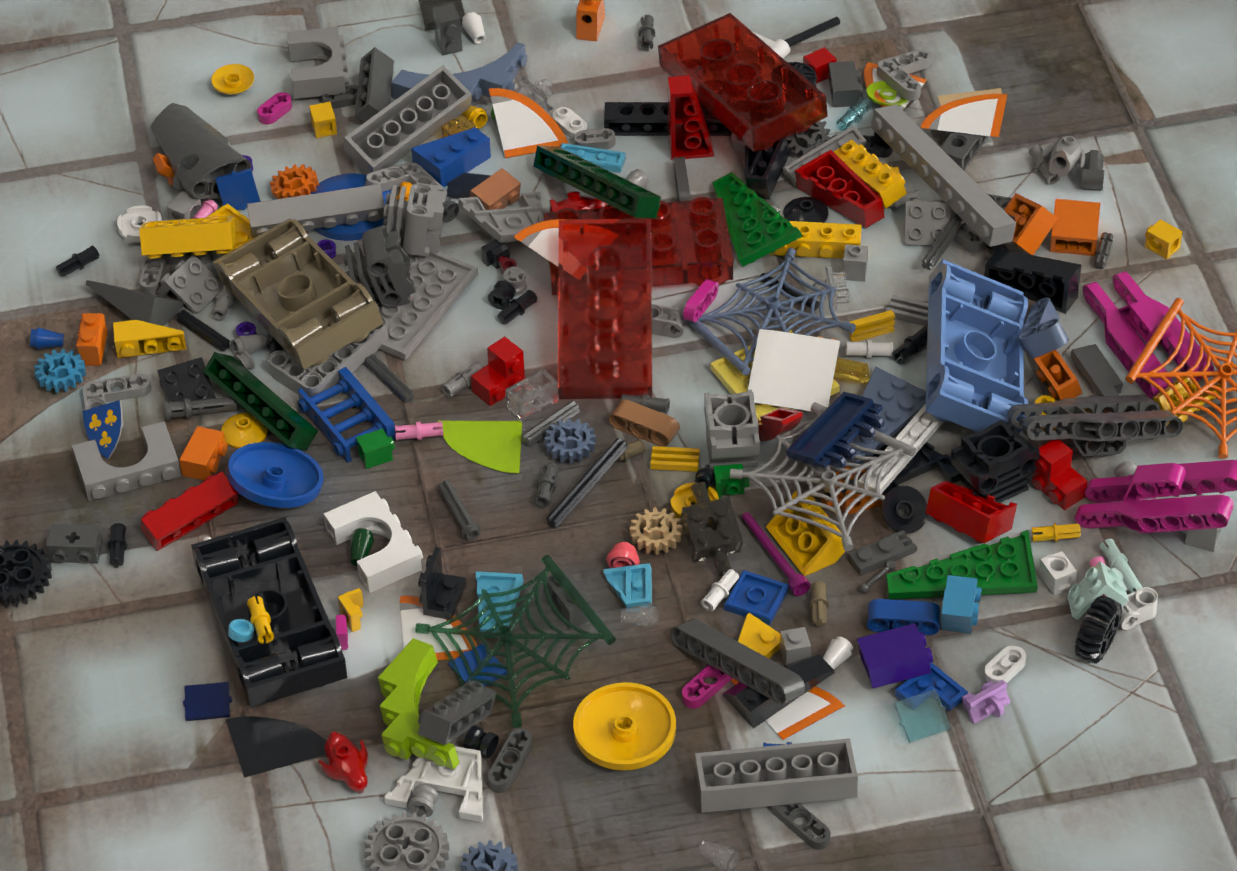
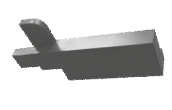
[1070,344,1123,397]

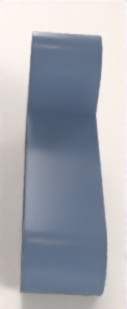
[1019,297,1069,358]

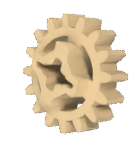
[630,507,683,555]

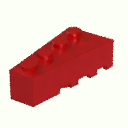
[667,75,715,160]
[795,150,885,228]

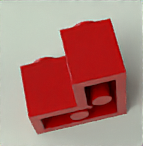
[471,336,525,407]
[1032,439,1088,511]

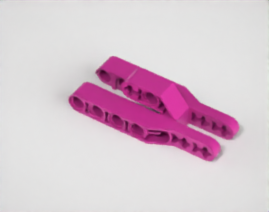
[1082,271,1214,398]
[1074,460,1237,533]

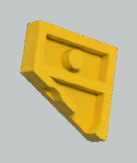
[738,613,780,658]

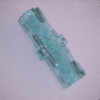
[836,97,872,131]

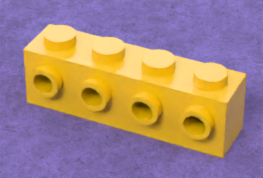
[834,139,907,209]
[770,221,862,259]

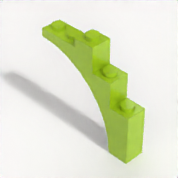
[378,638,460,770]

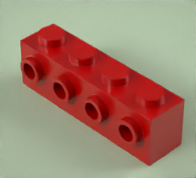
[141,472,238,551]

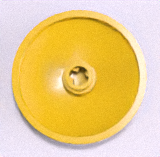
[573,682,676,770]

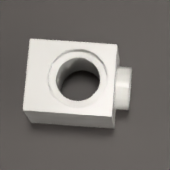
[1039,551,1077,595]

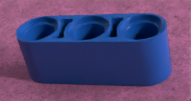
[867,599,940,635]

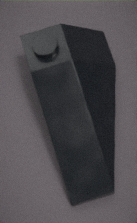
[723,654,835,728]

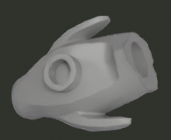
[1042,136,1085,177]

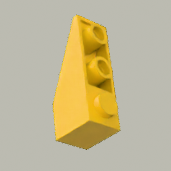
[113,320,187,358]

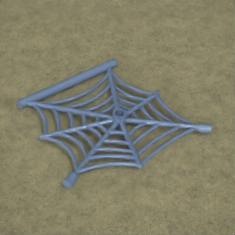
[686,248,856,376]

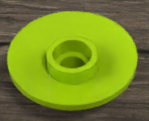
[866,81,908,106]

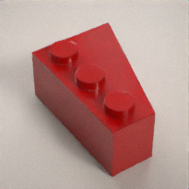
[925,481,1017,544]

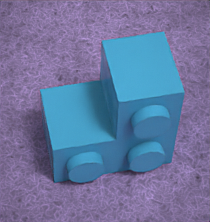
[941,575,982,634]

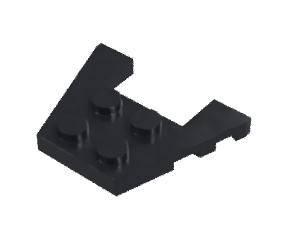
[871,442,962,496]

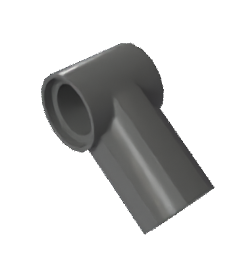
[1080,150,1104,190]

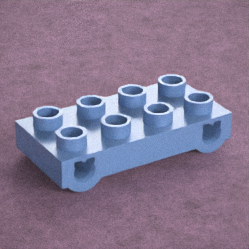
[926,259,1028,433]

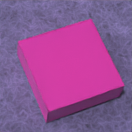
[336,615,348,650]

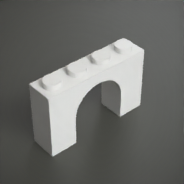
[324,491,423,593]

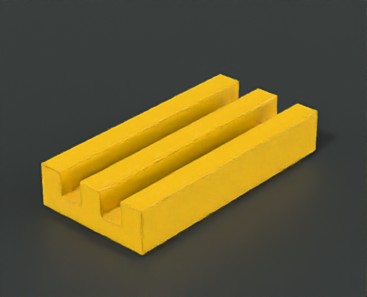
[849,310,895,342]
[650,446,700,472]

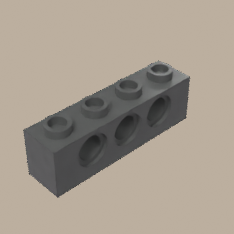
[939,132,989,171]

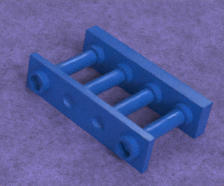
[297,367,396,463]

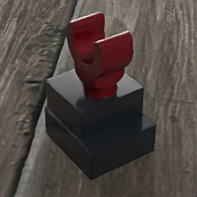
[481,240,517,274]

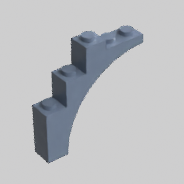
[391,43,527,105]

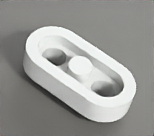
[552,107,588,139]
[984,646,1026,684]

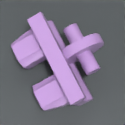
[962,680,1011,724]

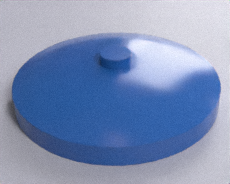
[311,173,391,241]
[227,442,324,508]

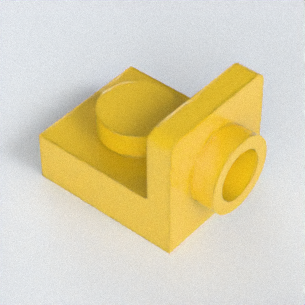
[338,588,363,632]

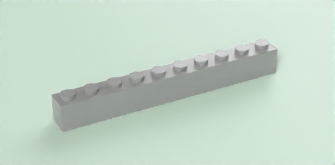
[871,104,1016,247]

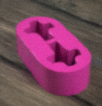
[257,92,292,125]

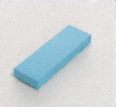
[561,143,626,173]

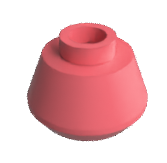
[606,542,640,568]

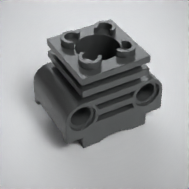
[343,225,416,308]

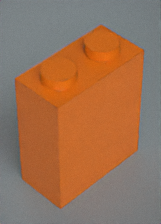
[1050,199,1101,256]

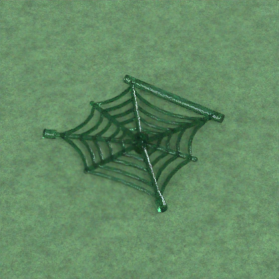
[415,554,616,728]

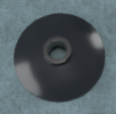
[784,197,829,223]
[882,486,928,534]

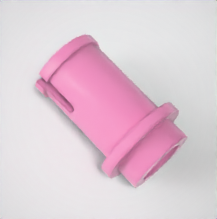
[192,199,218,218]

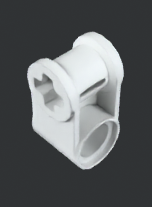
[1119,587,1158,630]

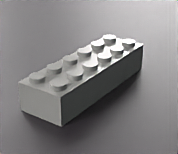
[343,65,472,174]
[695,738,858,813]

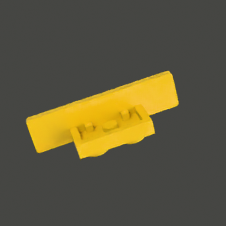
[1153,377,1221,425]

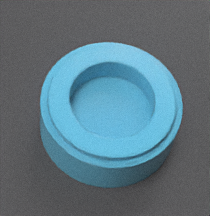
[228,619,254,642]

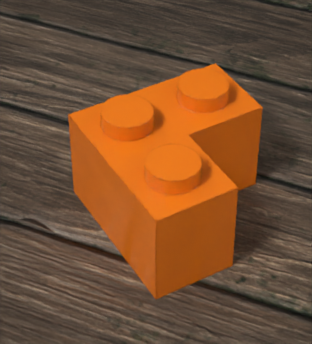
[1004,193,1058,255]

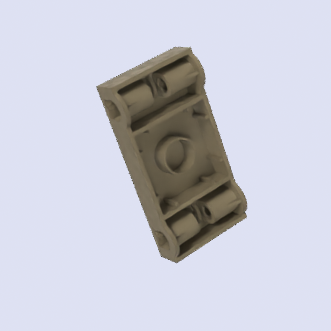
[213,218,383,370]

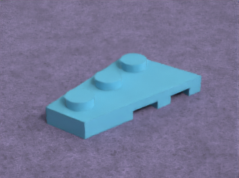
[475,571,524,637]

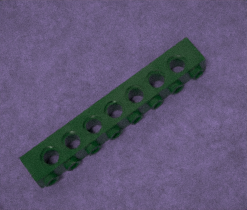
[533,145,661,219]

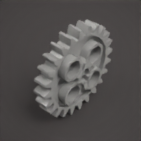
[363,812,450,871]

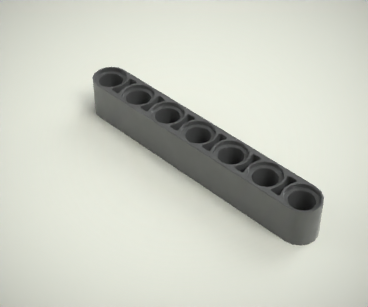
[671,618,805,704]

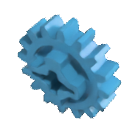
[34,349,86,393]

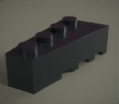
[984,248,1081,314]

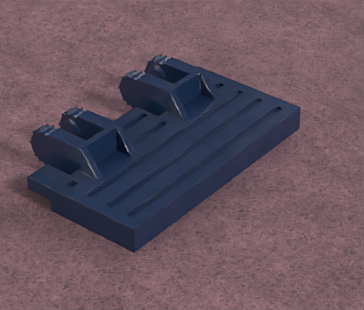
[786,392,885,468]

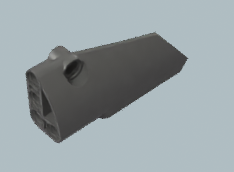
[151,103,251,199]

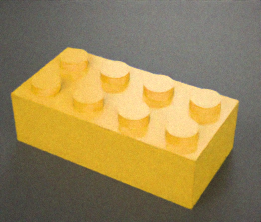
[139,216,237,259]

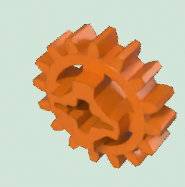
[270,164,319,199]

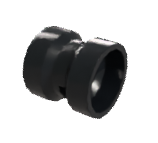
[464,725,499,758]

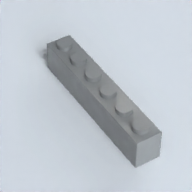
[247,184,385,238]

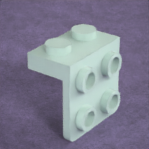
[1067,561,1129,620]

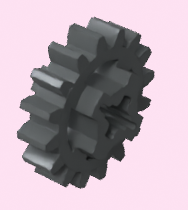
[782,112,831,157]

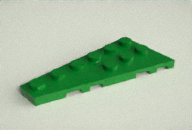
[712,172,803,267]
[886,530,1038,599]

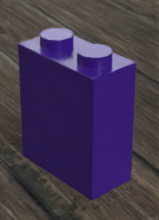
[857,623,933,689]

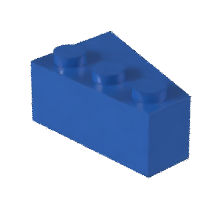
[411,128,491,187]

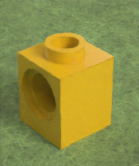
[309,102,337,138]
[1145,219,1183,259]

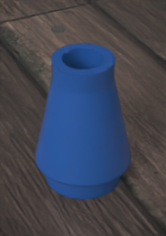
[30,327,64,350]

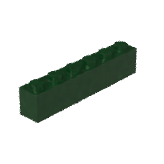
[203,352,318,451]

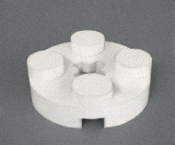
[117,205,162,244]

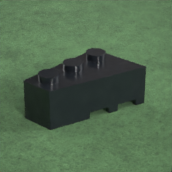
[744,131,789,199]

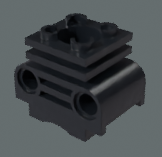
[951,420,1040,503]

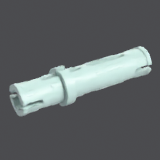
[1100,539,1143,594]

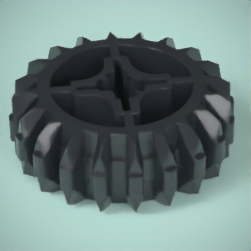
[1075,596,1122,664]

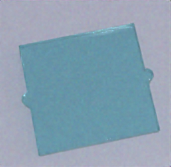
[894,689,951,743]

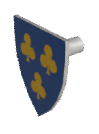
[82,400,124,459]

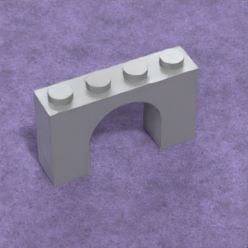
[287,27,349,99]
[72,421,181,501]

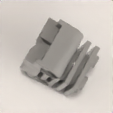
[383,183,446,257]
[704,390,760,469]

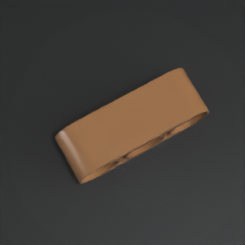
[609,399,680,447]

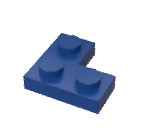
[895,662,968,711]

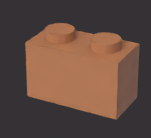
[470,168,521,210]

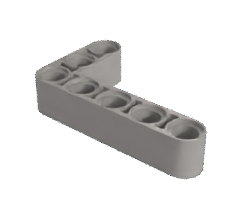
[268,316,389,397]

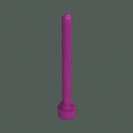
[742,512,811,596]

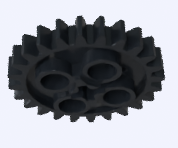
[0,539,52,608]

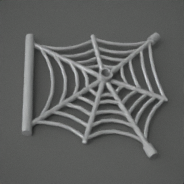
[730,402,916,551]

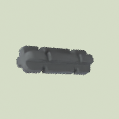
[1094,232,1114,269]

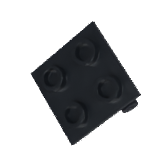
[157,357,216,402]

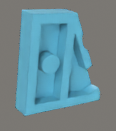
[603,563,652,610]

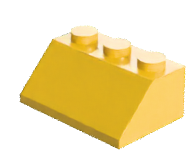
[766,491,845,576]

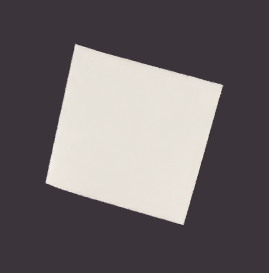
[748,329,840,412]

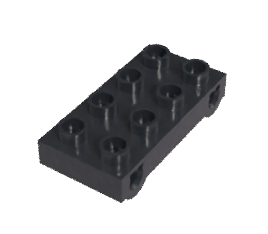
[191,517,348,708]

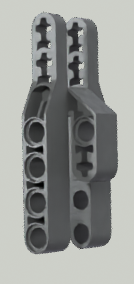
[1007,395,1183,456]

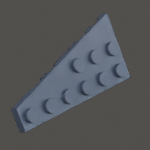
[845,366,926,468]

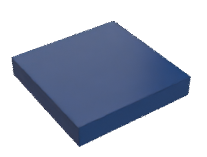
[724,570,789,625]

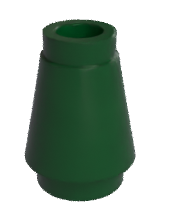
[350,528,374,566]

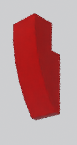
[758,407,803,441]

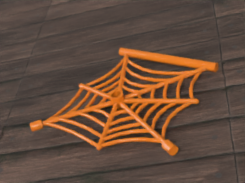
[1125,298,1237,459]

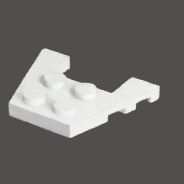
[384,746,483,822]

